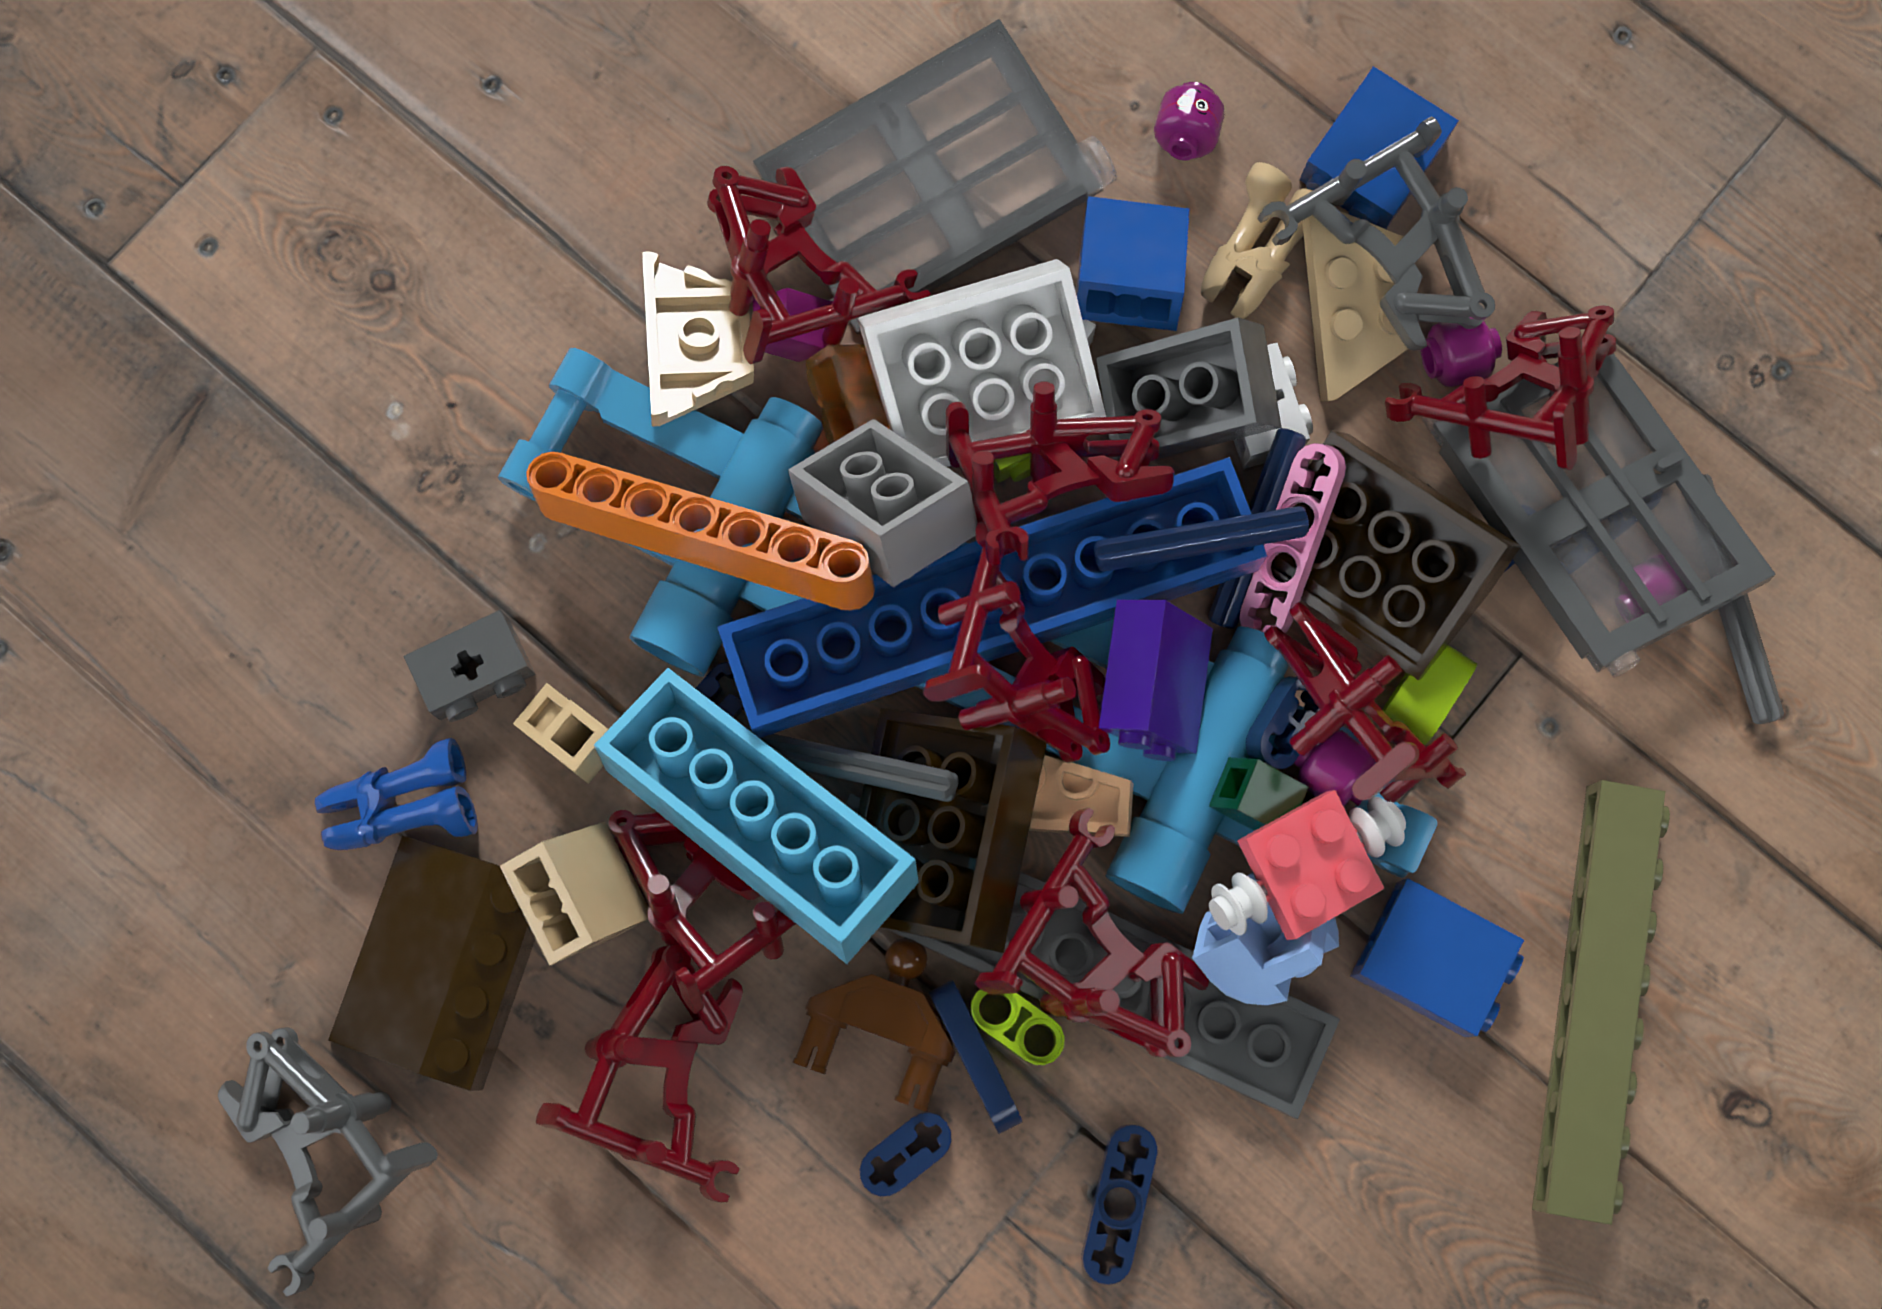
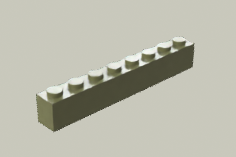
[1532,780,1670,1225]

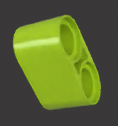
[1382,645,1478,745]
[970,989,1065,1065]

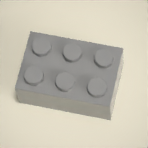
[788,419,978,587]

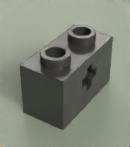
[403,610,536,722]

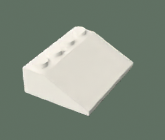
[857,259,1106,467]

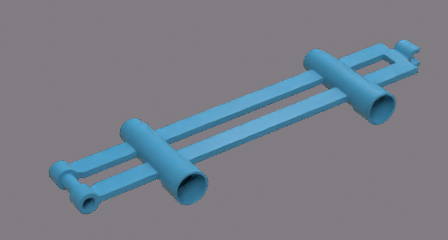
[497,348,1438,914]

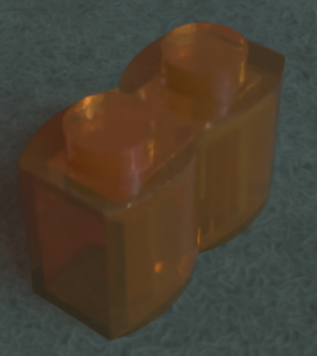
[806,344,890,445]

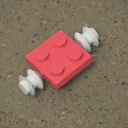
[1209,790,1406,940]

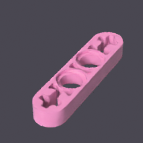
[1240,443,1346,633]

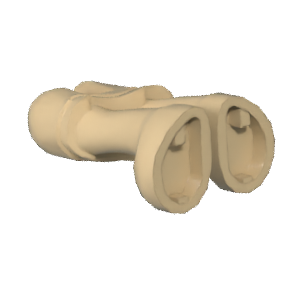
[1201,162,1312,319]

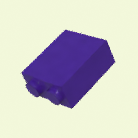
[1099,600,1213,761]

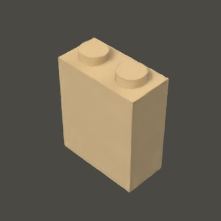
[500,822,649,966]

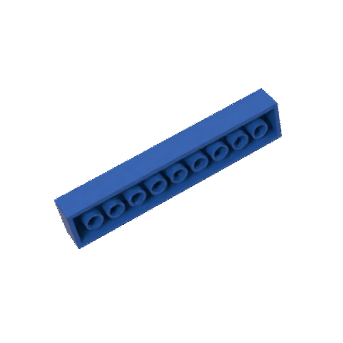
[717,457,1267,738]

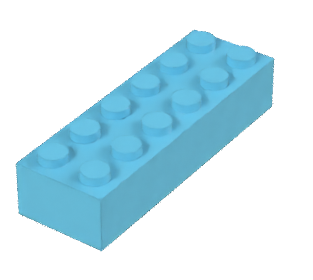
[594,668,919,964]

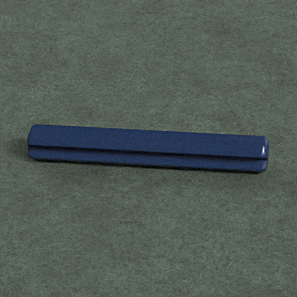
[1208,428,1306,629]
[1094,506,1309,572]

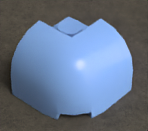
[1192,873,1339,1006]

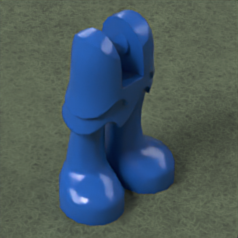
[315,738,478,851]

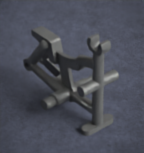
[1258,116,1495,351]
[218,1027,438,1297]

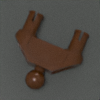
[792,937,956,1112]

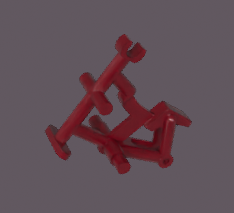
[707,166,931,365]
[1385,305,1617,470]
[946,381,1174,566]
[923,520,1111,763]
[1264,602,1466,803]
[975,808,1210,1057]
[608,810,796,1014]
[536,944,743,1203]

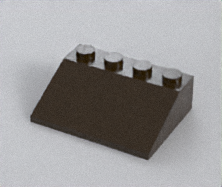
[1271,430,1521,680]
[858,708,1047,953]
[328,836,536,1091]

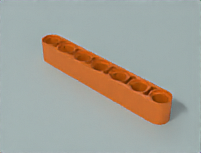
[526,452,875,611]

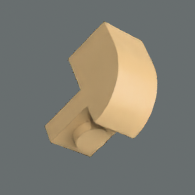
[513,683,608,784]

